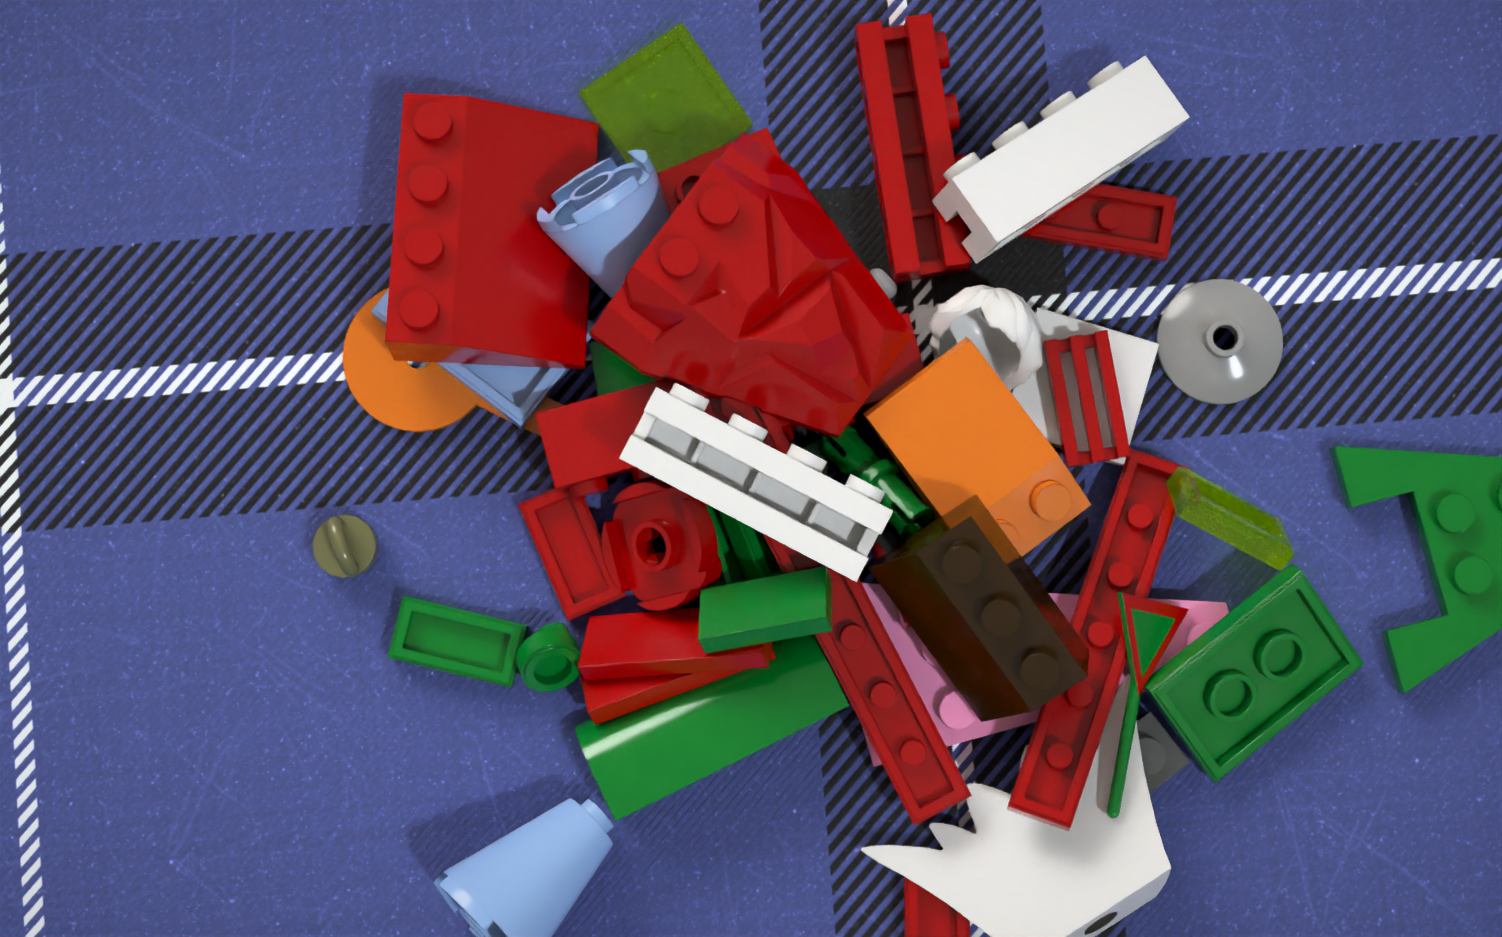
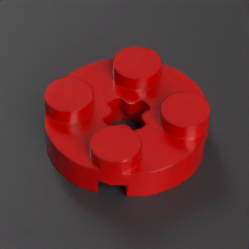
[602,479,722,611]

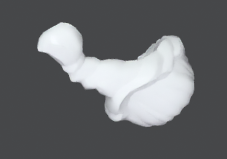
[929,284,1043,391]

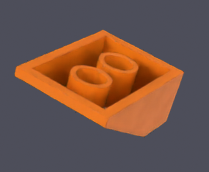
[863,337,1091,557]

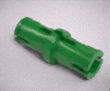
[822,426,934,540]

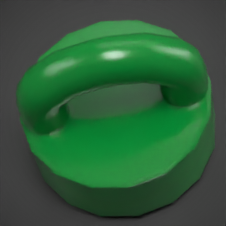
[516,622,581,692]

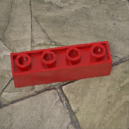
[853,13,971,283]

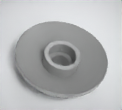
[1156,279,1283,405]

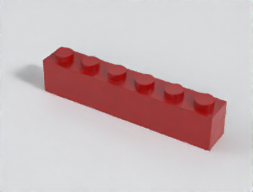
[535,313,924,500]

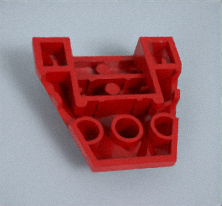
[590,132,914,439]

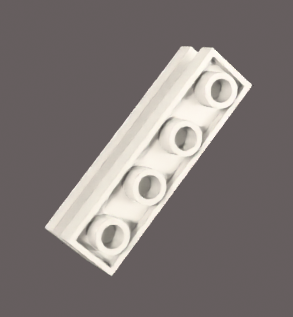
[932,55,1190,264]
[619,383,893,582]

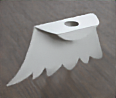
[861,674,1171,937]

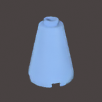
[537,149,670,299]
[432,798,614,937]

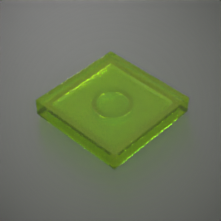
[578,22,753,173]

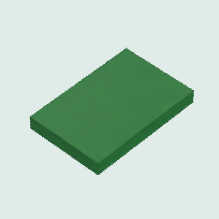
[1144,564,1364,783]

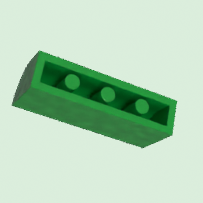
[574,634,850,821]

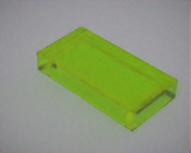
[1166,466,1295,571]

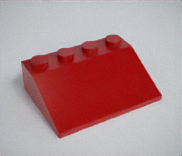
[385,93,599,369]

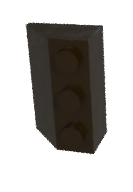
[868,494,1089,722]

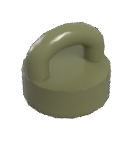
[312,514,379,579]

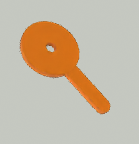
[343,288,564,436]

